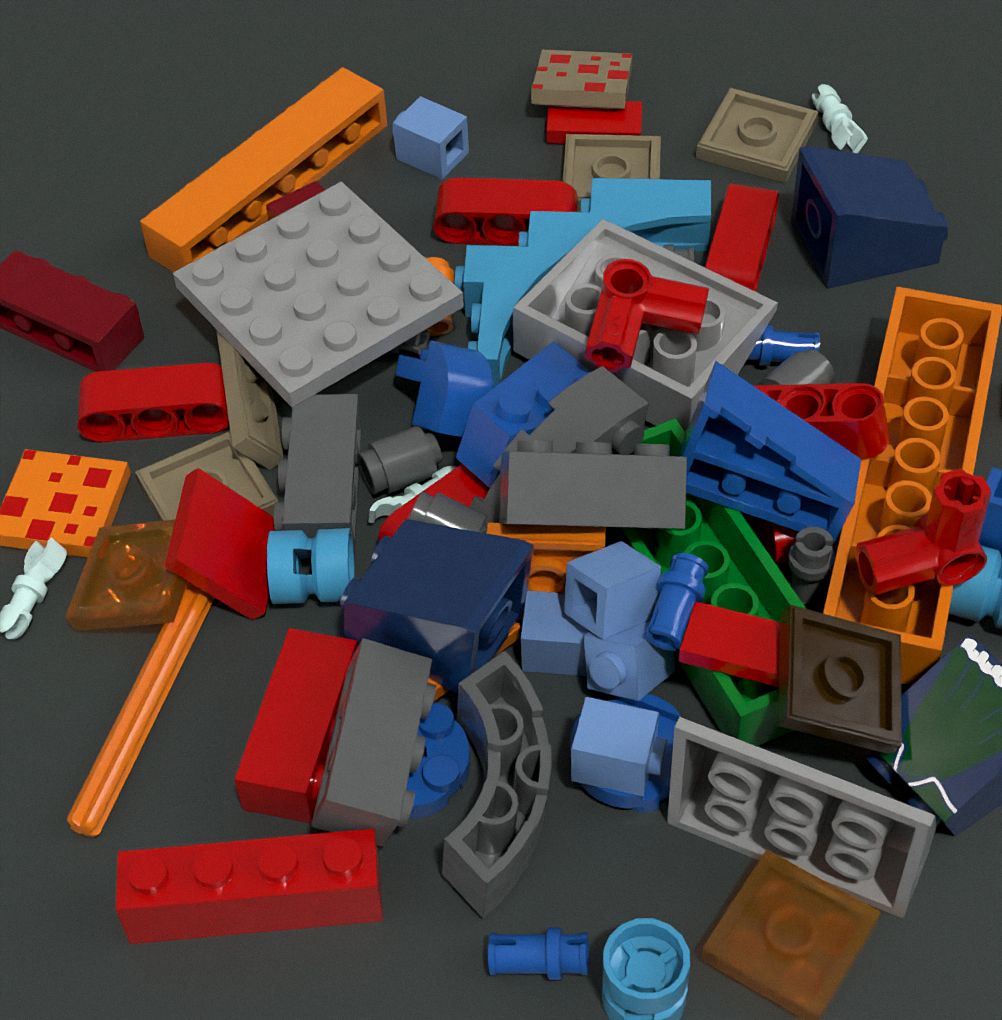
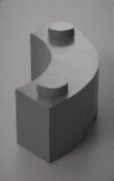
[470,366,649,528]
[442,651,552,919]

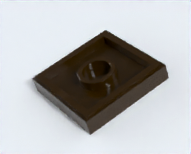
[777,605,902,754]

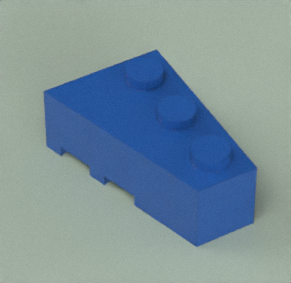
[456,341,591,488]
[678,361,861,543]

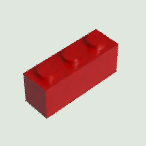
[234,628,358,824]

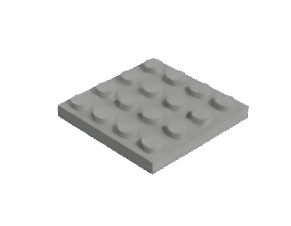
[173,181,464,408]

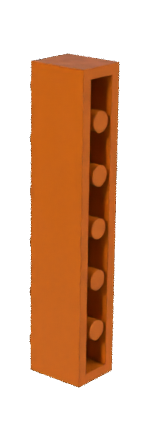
[140,67,388,272]

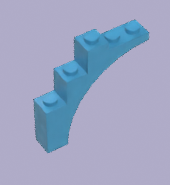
[455,178,711,388]

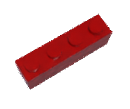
[116,829,383,944]

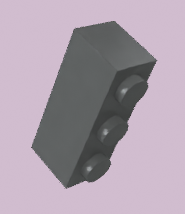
[274,394,362,556]
[499,440,687,529]
[311,638,436,847]

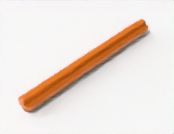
[67,580,215,837]

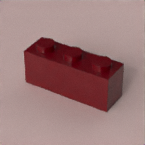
[0,250,145,372]

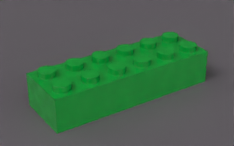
[605,418,806,746]

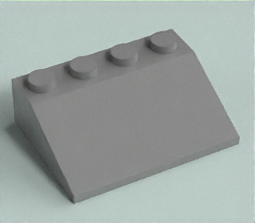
[513,219,778,431]
[667,717,937,918]

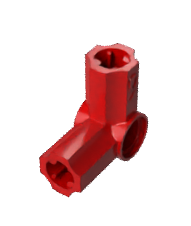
[585,259,709,373]
[855,469,991,595]

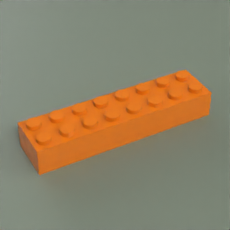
[823,286,1002,686]

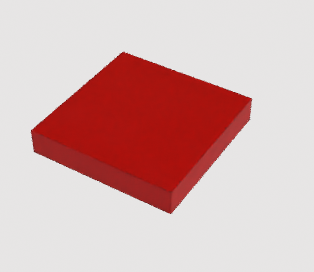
[164,468,275,620]

